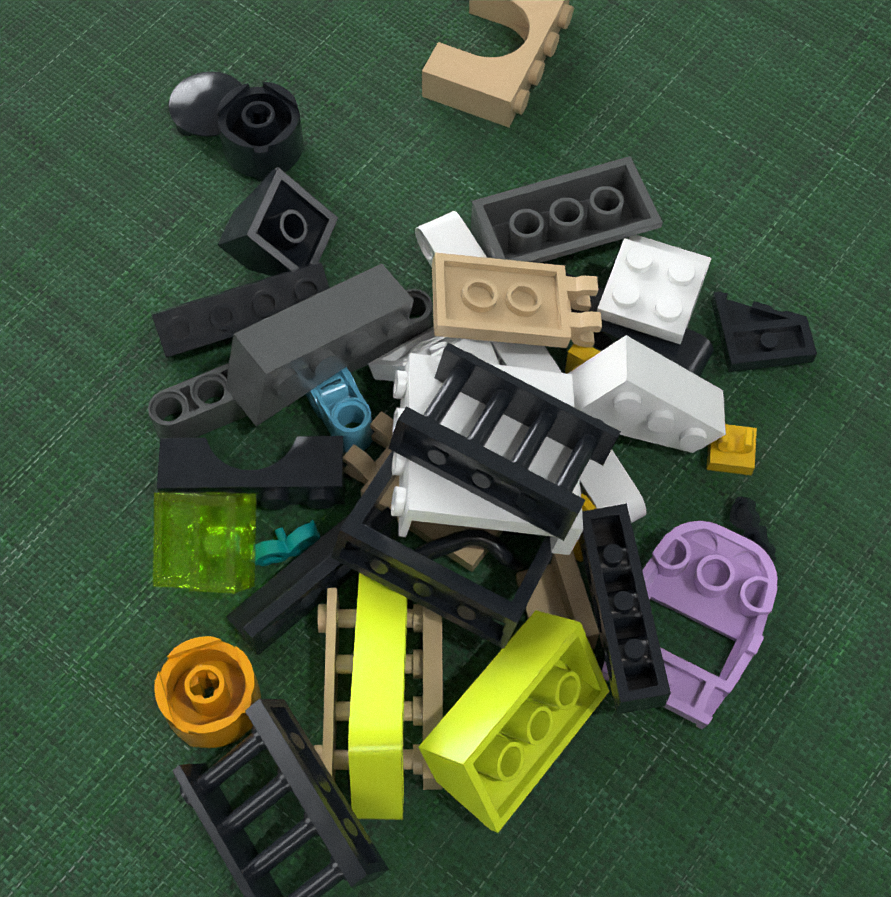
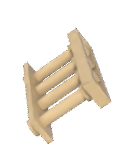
[314,588,443,790]

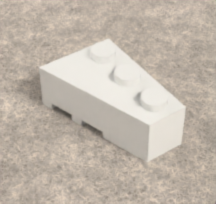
[568,335,726,453]

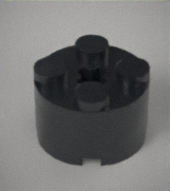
[218,82,304,182]

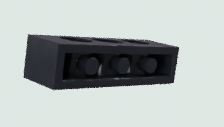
[151,262,329,357]
[579,503,671,715]

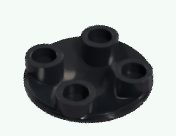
[169,71,242,137]

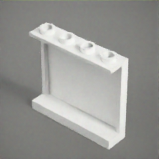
[391,353,583,555]

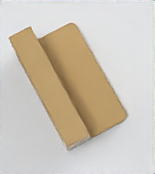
[516,550,599,649]

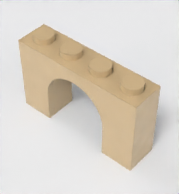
[422,0,574,128]

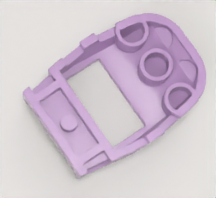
[602,521,778,729]

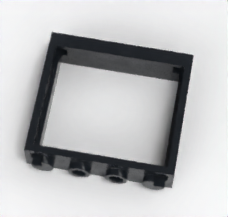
[331,451,553,649]

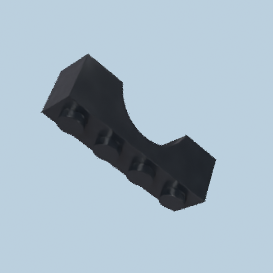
[157,436,345,511]

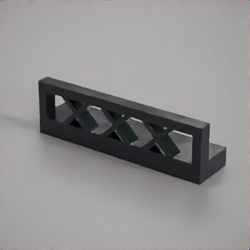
[226,507,398,655]

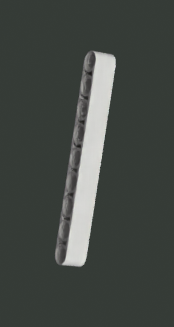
[415,211,646,523]

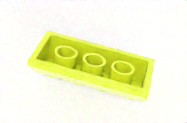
[418,610,609,833]

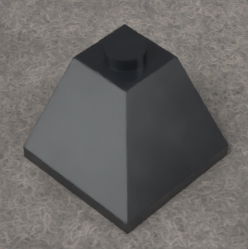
[218,167,338,276]

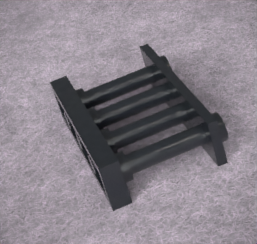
[388,343,621,541]
[172,699,389,897]

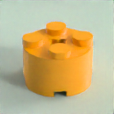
[154,636,261,748]

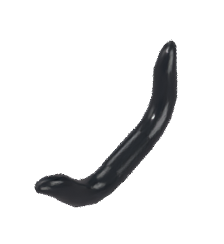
[408,529,523,609]

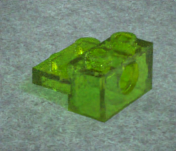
[153,491,256,594]

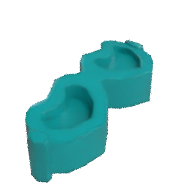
[247,520,321,566]

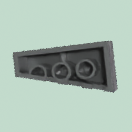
[225,263,414,426]

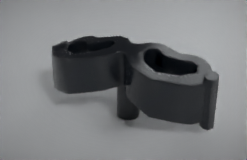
[730,496,777,562]

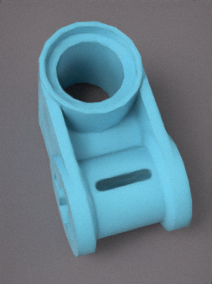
[306,367,374,452]

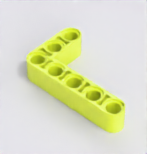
[348,573,408,820]

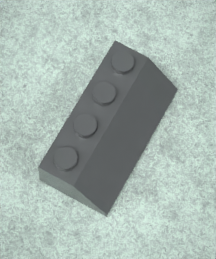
[471,156,663,263]

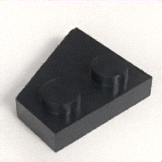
[711,291,817,372]

